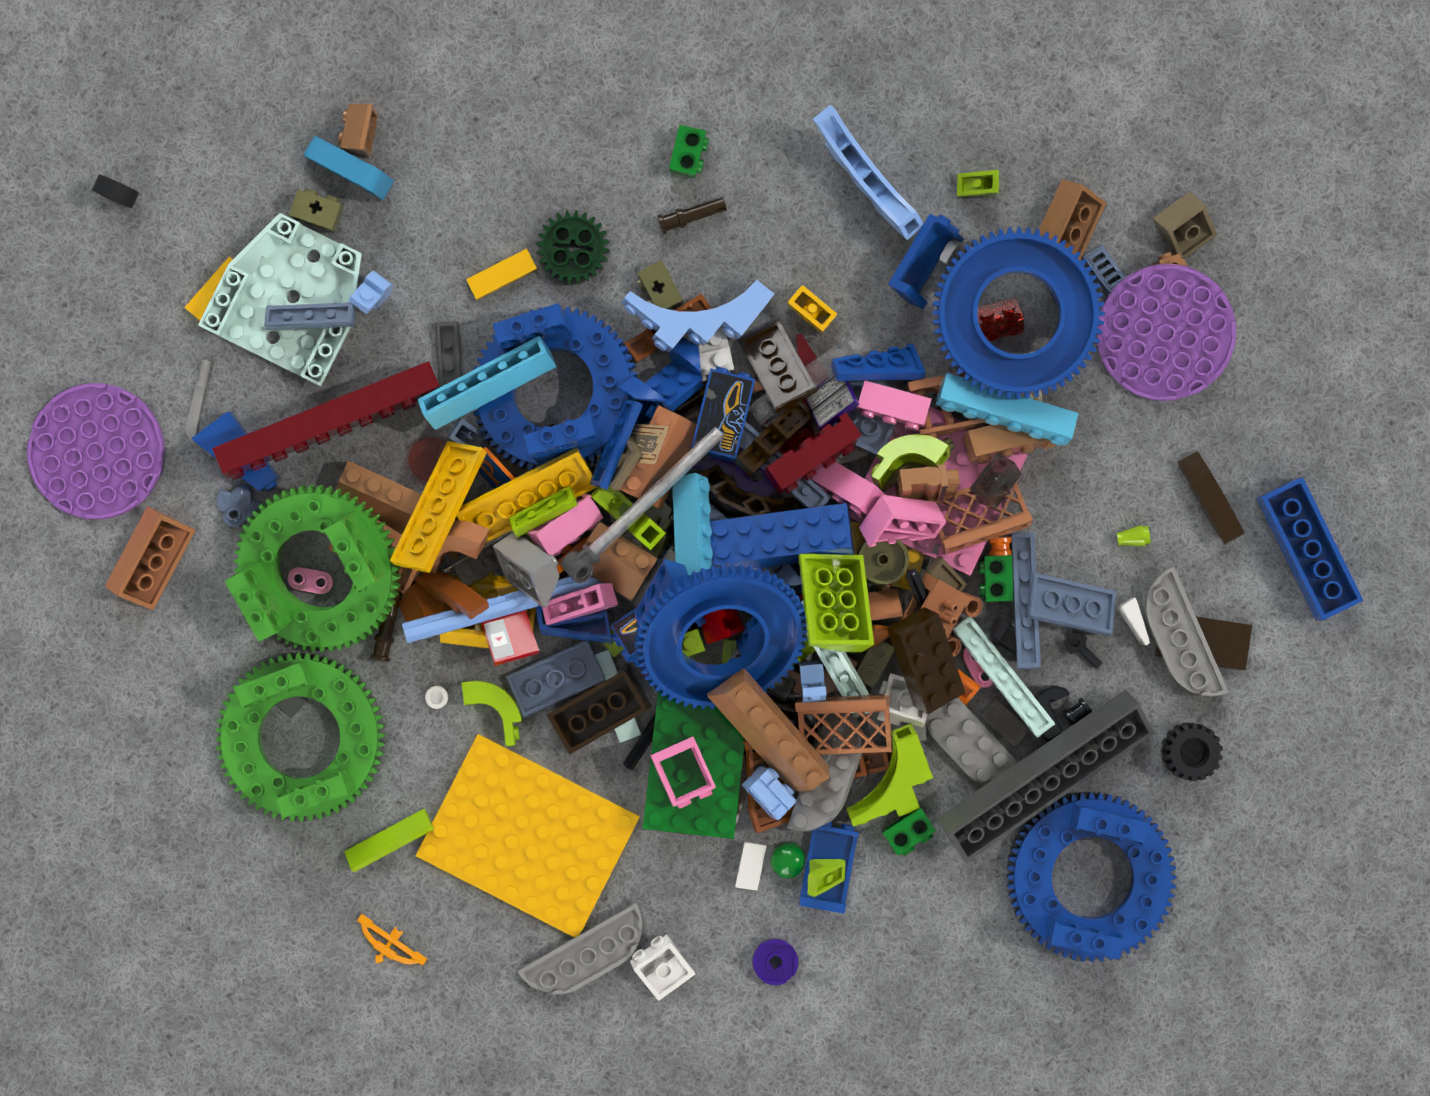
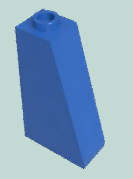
[192,411,280,492]

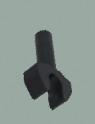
[1064,631,1102,669]

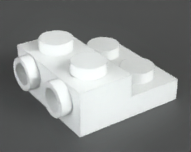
[683,326,734,382]
[877,673,927,728]
[630,935,695,1001]

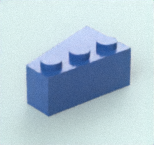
[536,606,613,644]

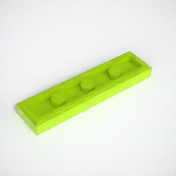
[344,808,434,872]

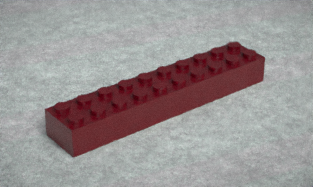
[212,361,440,480]

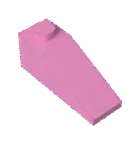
[542,583,618,625]

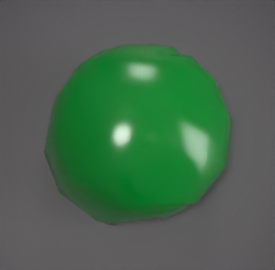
[770,841,805,879]

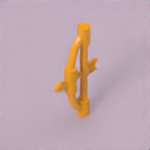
[357,914,427,966]

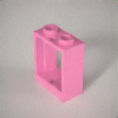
[650,737,716,809]

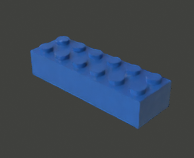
[1256,477,1364,621]
[710,503,854,569]

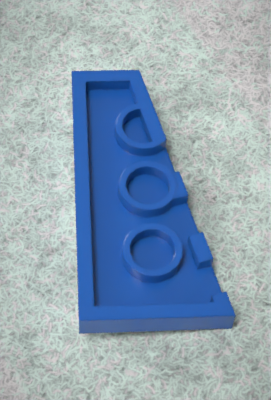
[831,343,926,381]

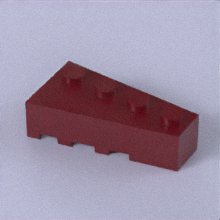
[764,412,861,495]

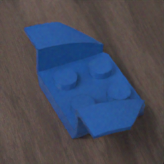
[618,337,703,411]

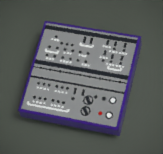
[806,374,859,430]

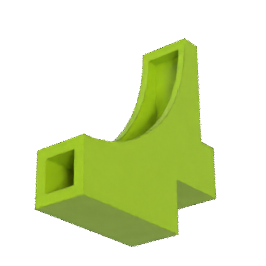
[846,723,933,827]

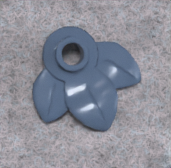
[217,484,261,527]

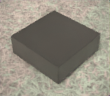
[277,696,307,718]

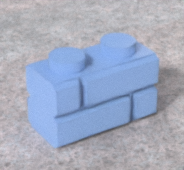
[742,766,797,820]

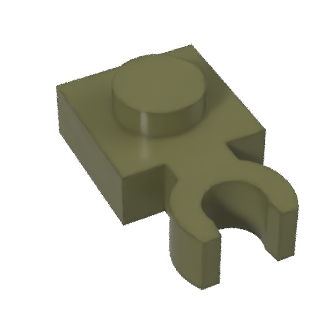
[639,515,672,559]

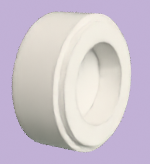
[939,241,958,264]
[425,686,449,709]

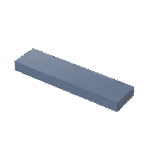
[264,302,356,330]

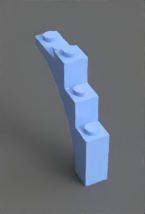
[813,105,923,240]
[621,280,774,352]

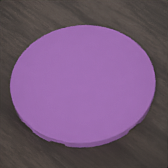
[1097,264,1236,401]
[27,383,165,519]

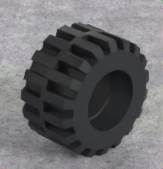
[1161,723,1223,781]

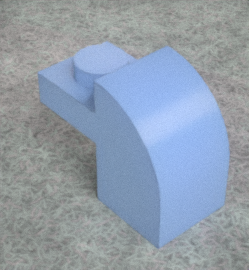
[349,271,393,314]
[799,660,826,702]

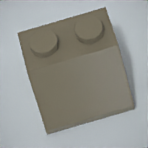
[1153,192,1217,259]

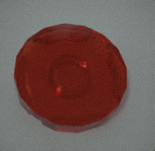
[409,437,446,482]

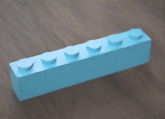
[418,336,557,430]
[935,373,1078,445]
[672,473,714,612]

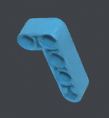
[303,136,394,201]

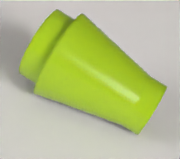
[1117,524,1151,547]

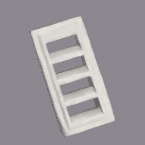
[1117,598,1150,645]

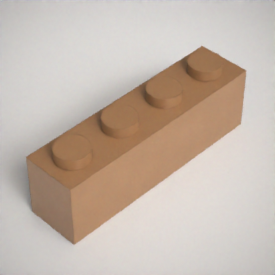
[963,424,1056,464]

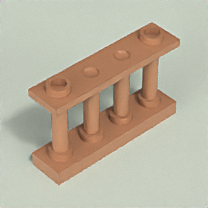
[904,372,991,438]

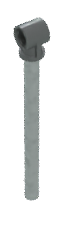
[561,427,724,583]

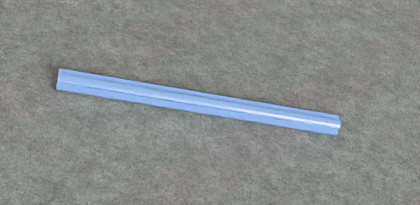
[402,549,668,643]

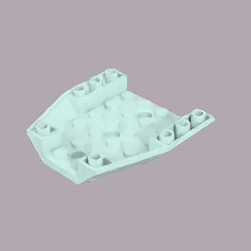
[198,213,362,386]

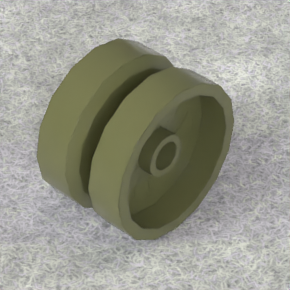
[857,539,909,585]

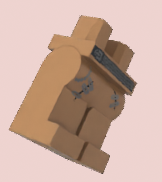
[895,464,960,501]

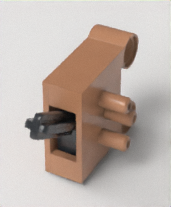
[901,569,982,657]

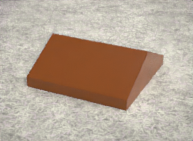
[398,584,451,622]

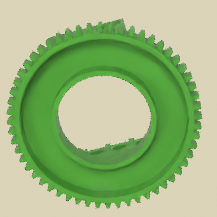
[225,484,401,652]
[215,653,386,822]

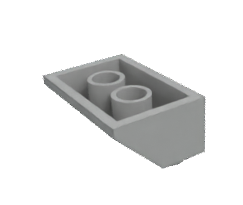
[493,532,560,608]

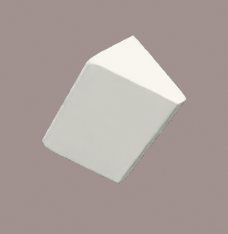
[735,841,767,890]

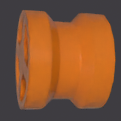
[989,537,1012,556]

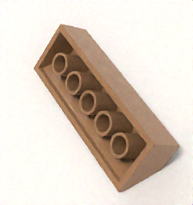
[336,461,460,560]
[707,668,830,792]

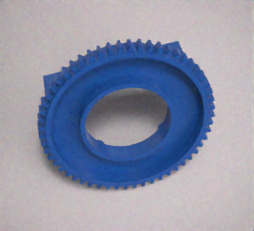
[932,227,1105,400]
[473,303,638,471]
[634,559,807,709]
[1006,792,1177,962]

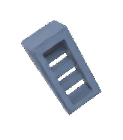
[1083,245,1125,295]

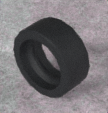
[92,174,139,209]

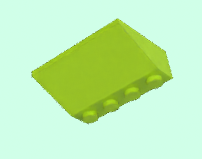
[798,554,874,652]

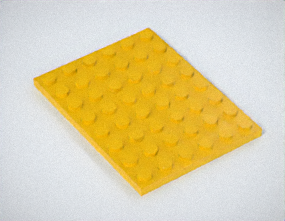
[415,734,640,937]

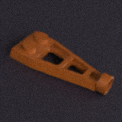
[743,739,795,833]

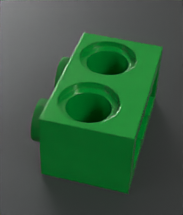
[669,125,709,179]
[978,555,1014,602]
[882,806,936,856]

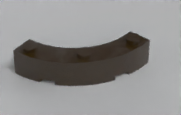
[699,464,806,518]

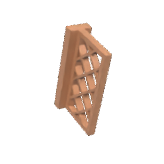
[930,473,1033,555]
[795,694,893,754]

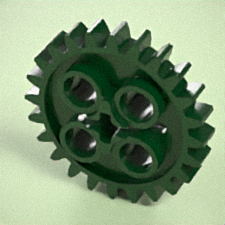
[536,210,610,285]

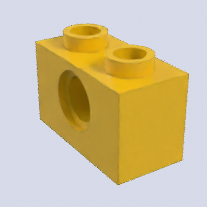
[787,285,837,334]

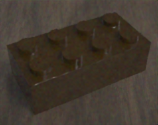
[887,607,966,714]
[547,667,652,755]

